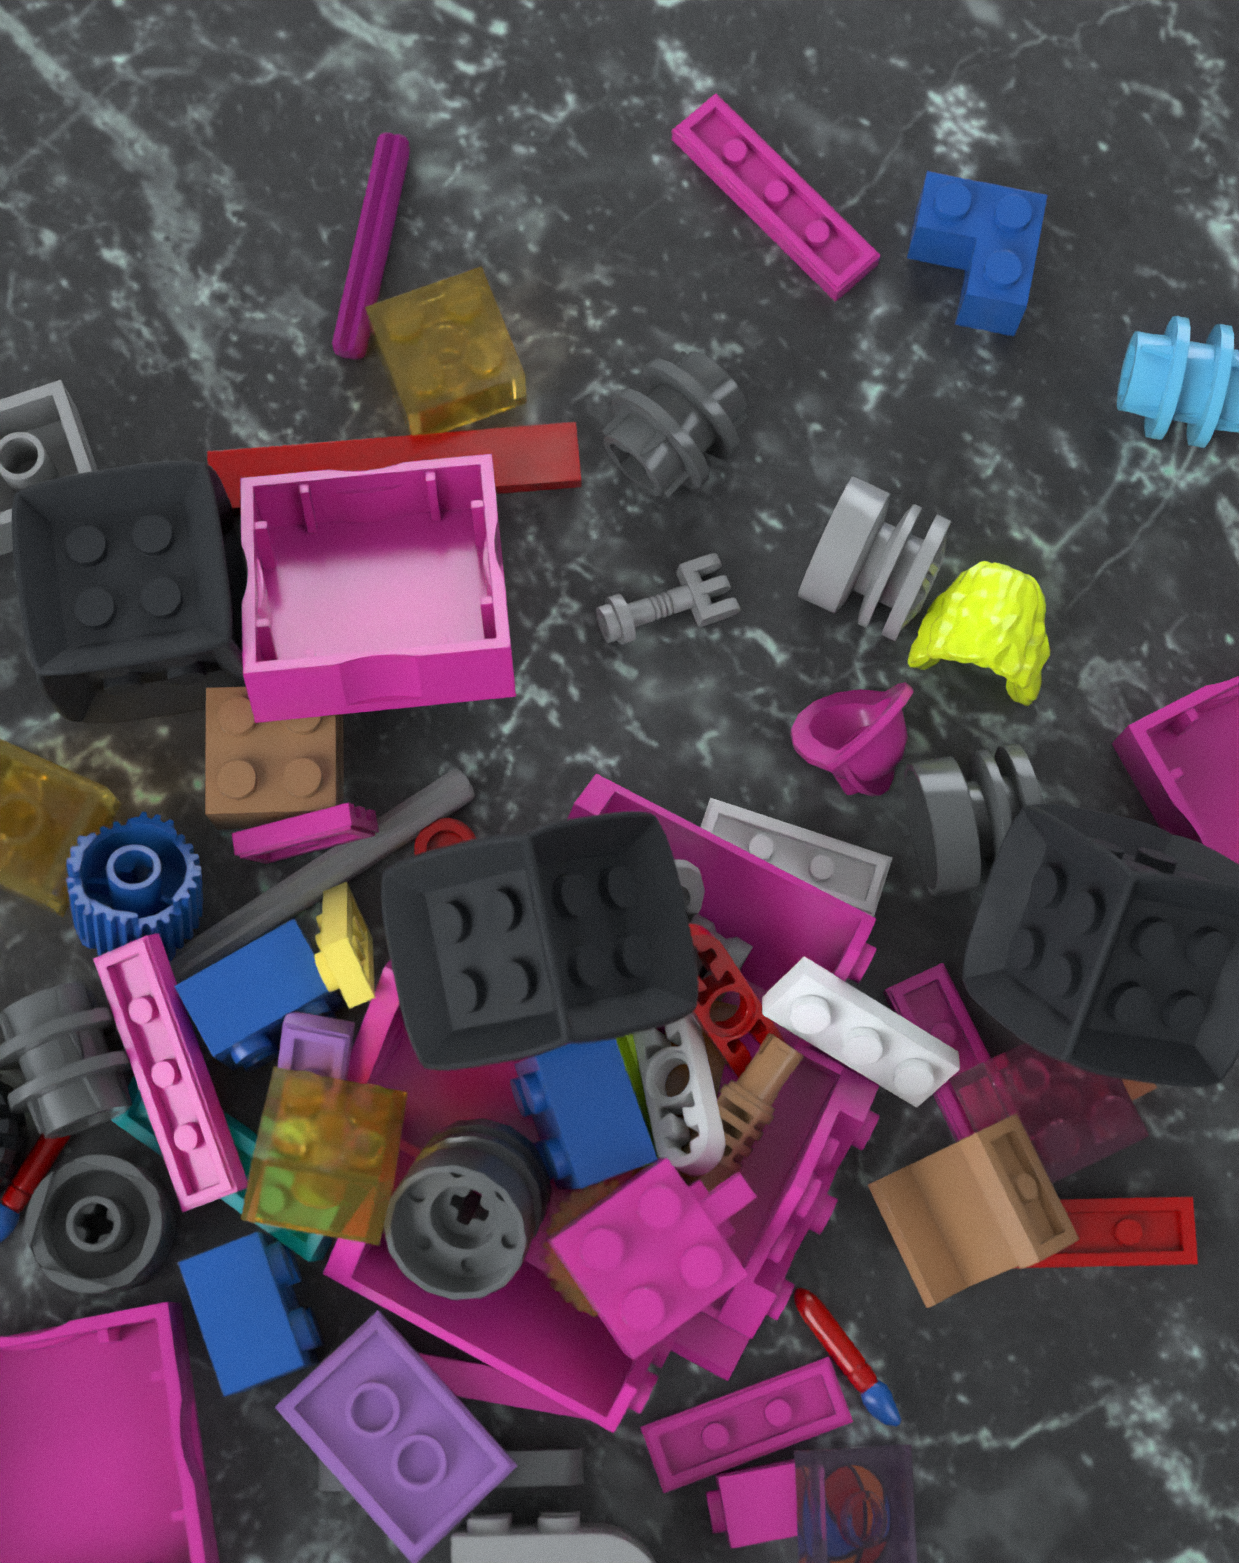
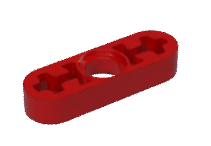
[689,923,786,1079]

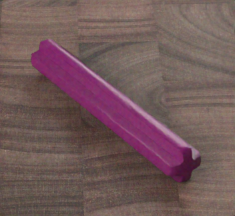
[332,132,410,360]

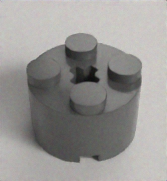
[25,1154,176,1294]

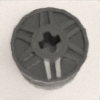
[904,743,1045,897]
[384,1118,552,1300]

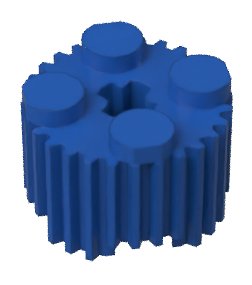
[66,812,203,962]

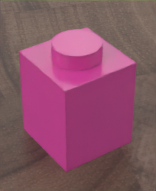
[705,1458,808,1549]

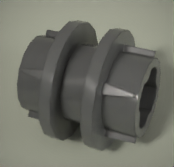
[601,351,749,498]
[0,982,133,1139]

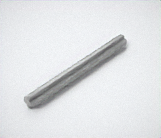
[170,769,475,984]

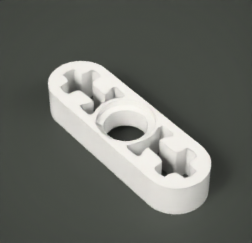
[633,1013,725,1176]

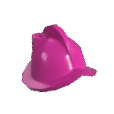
[790,682,913,797]

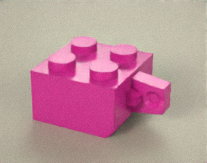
[546,1158,756,1360]

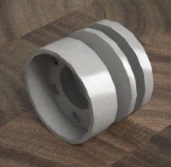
[797,477,951,641]

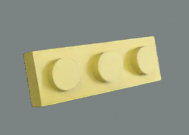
[314,881,375,1009]

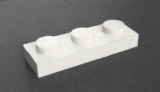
[762,957,960,1108]

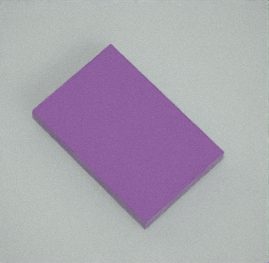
[275,1310,518,1563]

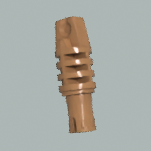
[678,1032,804,1192]

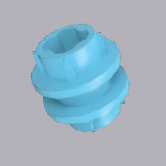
[1117,316,1239,448]

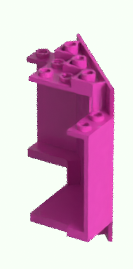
[323,774,880,1433]

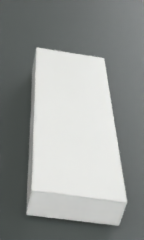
[701,798,892,917]

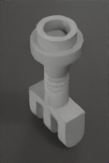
[596,553,741,645]

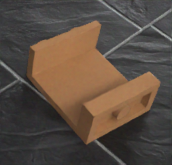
[868,1114,1079,1308]

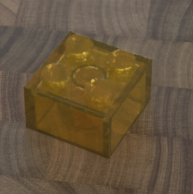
[365,266,527,435]
[0,739,121,918]
[241,1067,408,1245]

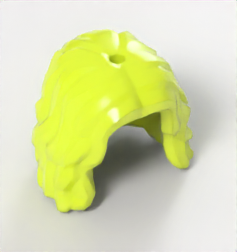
[907,561,1050,706]

